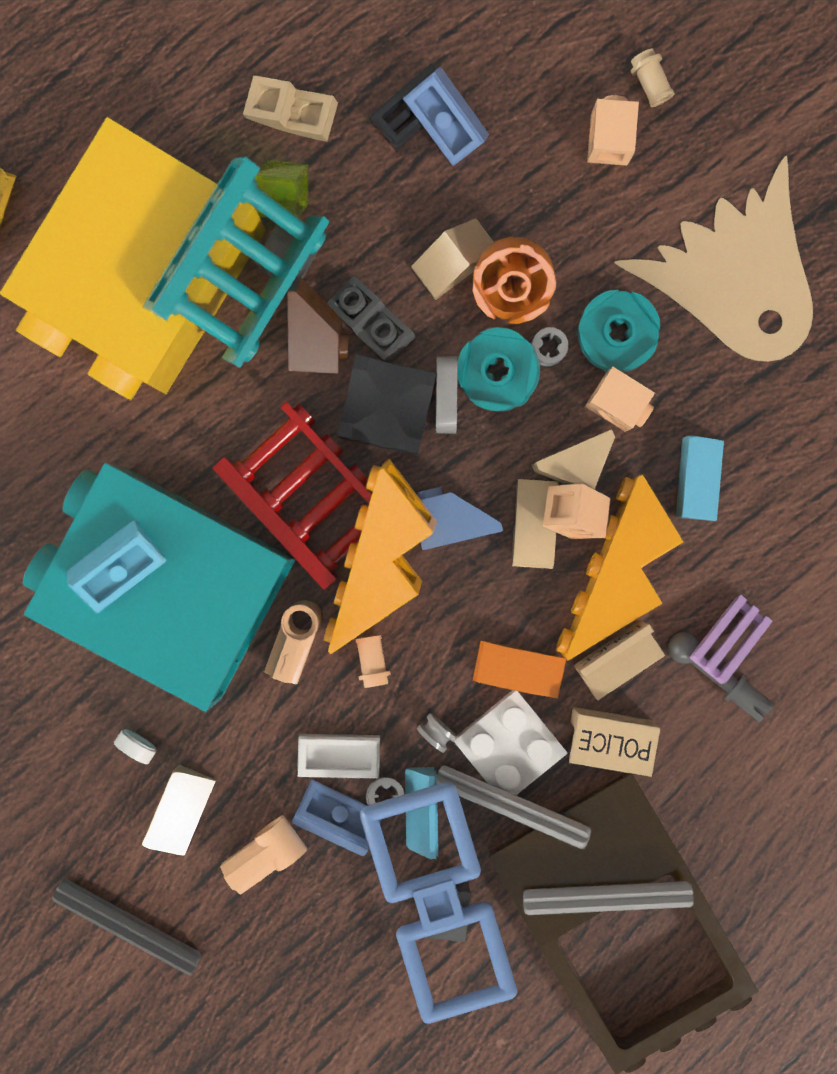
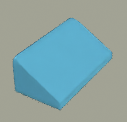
[675,436,724,521]
[67,520,166,614]
[405,767,438,859]

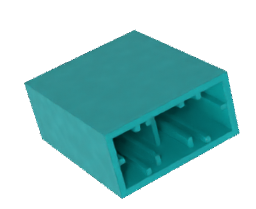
[23,463,296,712]

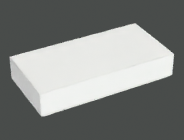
[298,734,380,778]

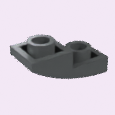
[327,276,416,363]

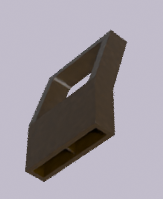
[489,772,759,1074]

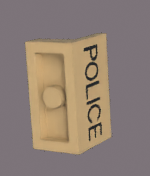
[573,621,665,700]
[569,707,660,777]

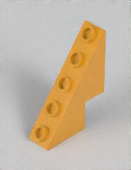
[323,459,437,655]
[556,475,683,660]

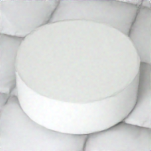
[114,729,157,764]

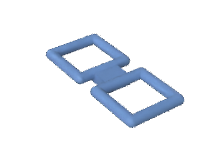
[360,782,517,1024]

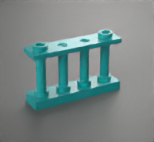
[142,157,330,367]

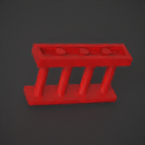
[213,402,372,590]

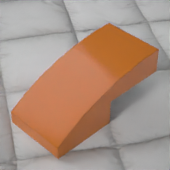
[473,641,566,698]

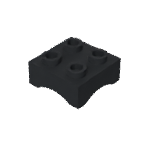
[337,354,437,456]

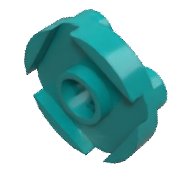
[576,290,660,372]
[457,327,540,412]

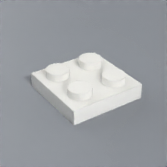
[454,690,568,795]

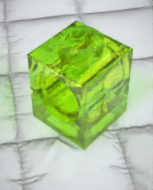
[255,160,308,218]

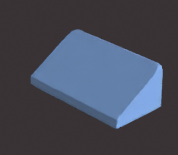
[403,67,489,166]
[292,779,382,856]

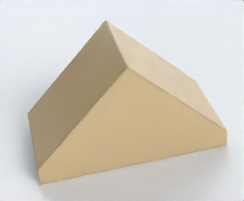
[411,218,494,300]
[532,429,615,489]

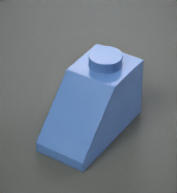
[417,487,503,550]

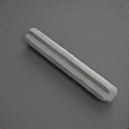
[437,766,591,848]
[523,881,694,915]

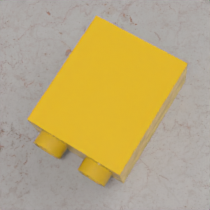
[0,117,266,401]

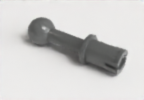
[668,632,775,723]

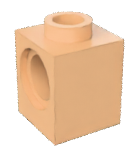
[587,95,639,165]
[585,367,655,432]
[543,483,610,539]

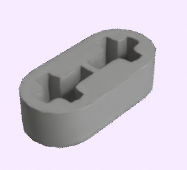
[436,356,457,434]

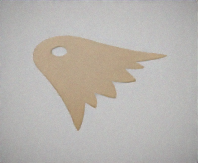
[614,156,813,362]

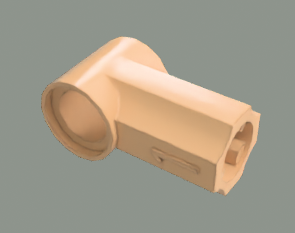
[264,600,323,684]
[220,815,307,895]

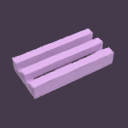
[689,595,773,684]

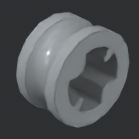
[531,327,568,367]
[417,713,457,753]
[366,778,404,805]

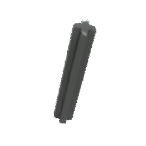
[52,879,201,975]

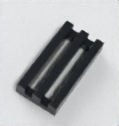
[370,64,436,152]

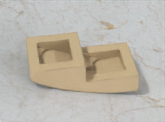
[243,75,338,142]
[512,479,558,569]

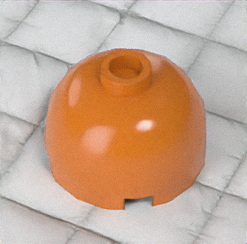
[472,237,556,324]

